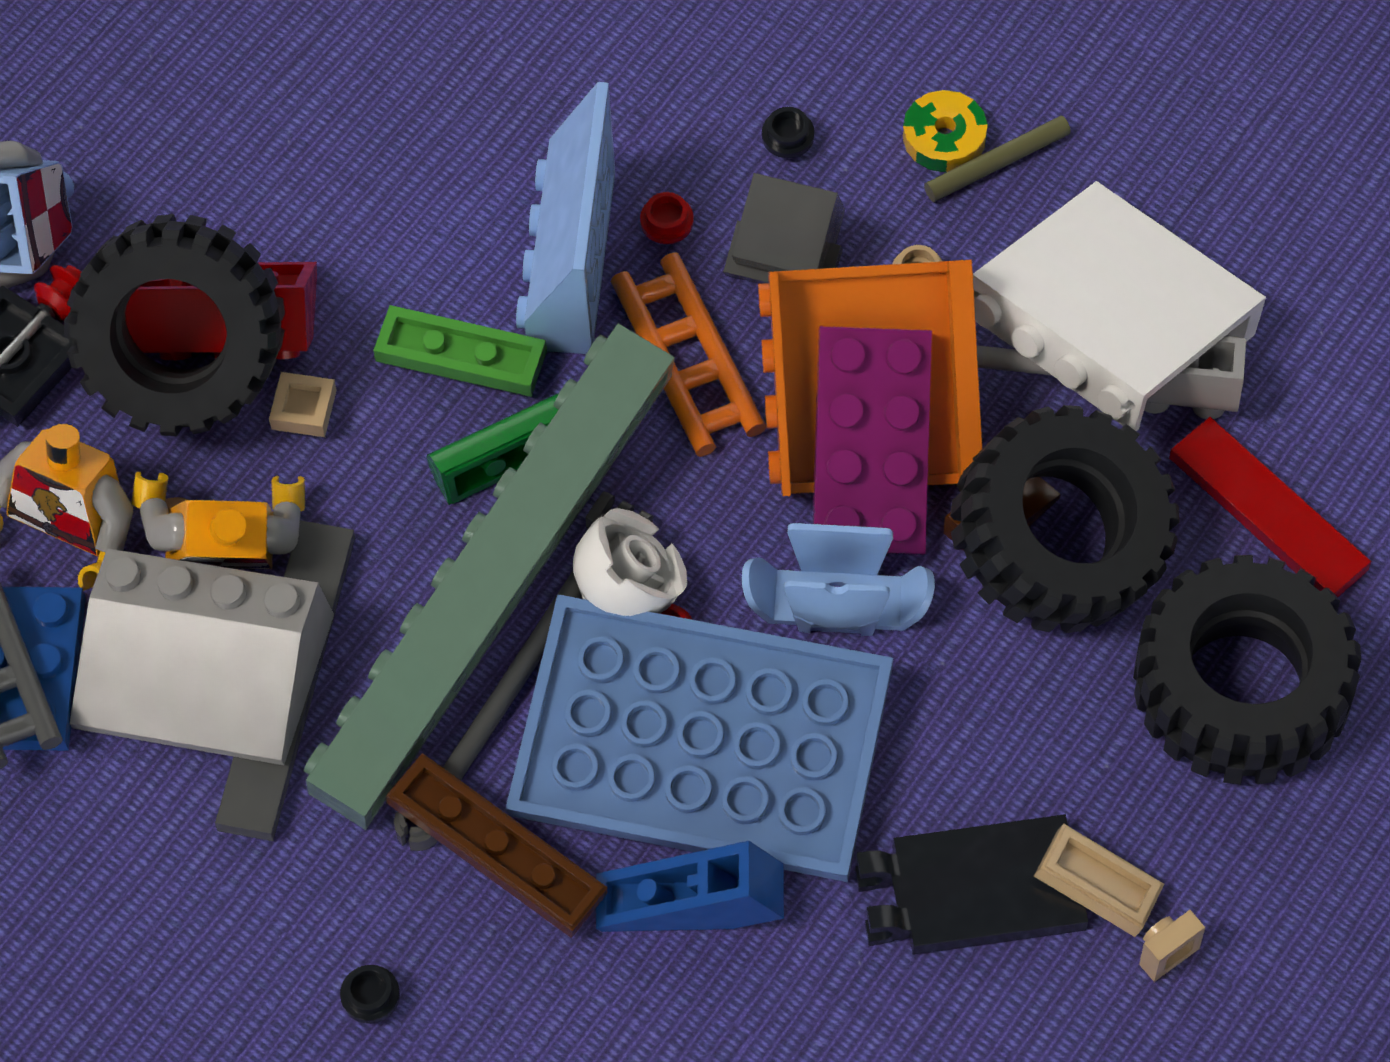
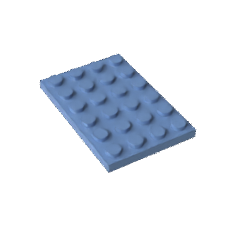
[505,594,893,882]

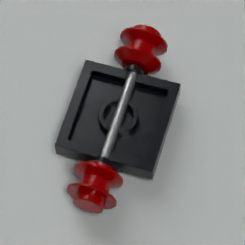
[0,265,81,427]

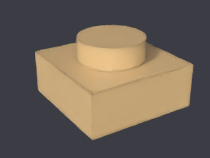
[269,372,337,437]
[1139,910,1205,982]

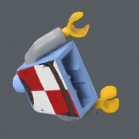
[0,141,74,288]

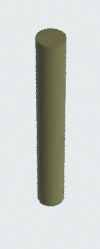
[924,115,1071,202]

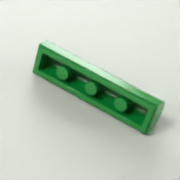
[427,393,559,505]

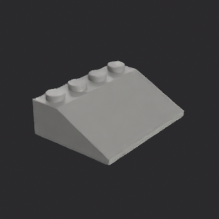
[69,548,334,765]

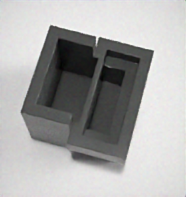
[723,173,845,284]

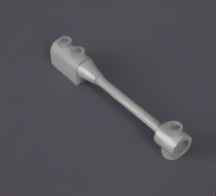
[977,336,1246,419]

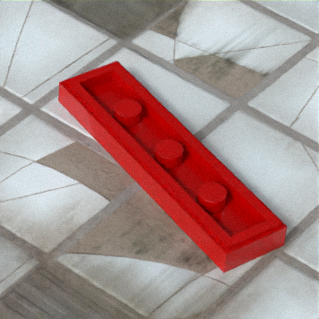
[1169,417,1372,597]

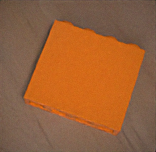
[758,260,982,496]

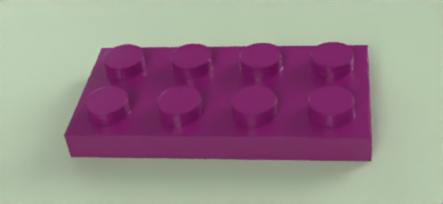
[813,326,932,555]

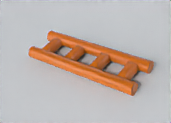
[610,252,766,457]

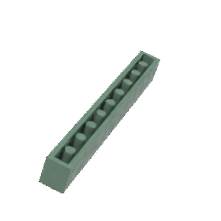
[304,323,675,830]

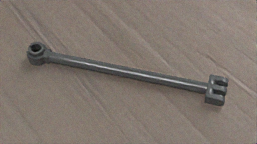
[394,491,654,851]

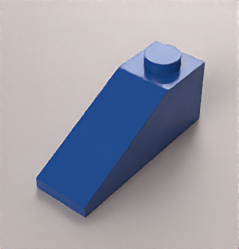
[596,840,784,932]

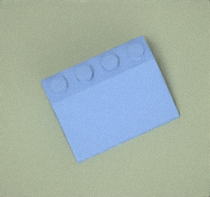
[516,82,615,354]

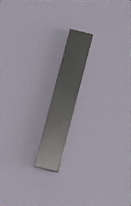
[215,520,356,841]

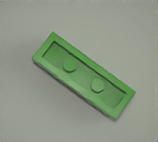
[373,305,547,397]

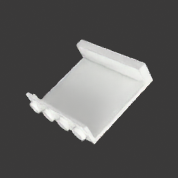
[973,181,1266,431]

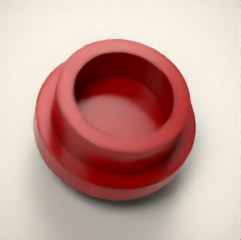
[640,192,694,244]

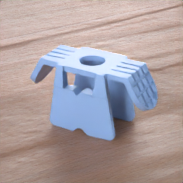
[742,523,935,636]

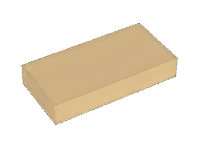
[1034,823,1164,937]

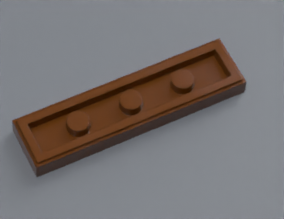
[386,753,608,938]

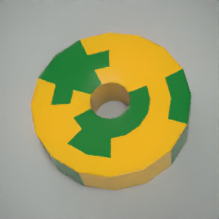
[903,90,988,172]

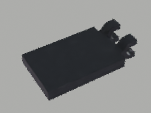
[855,814,1088,955]

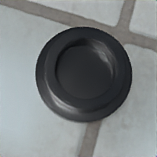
[762,107,814,158]
[340,965,400,1024]

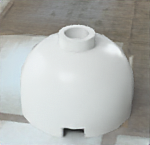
[573,508,687,616]

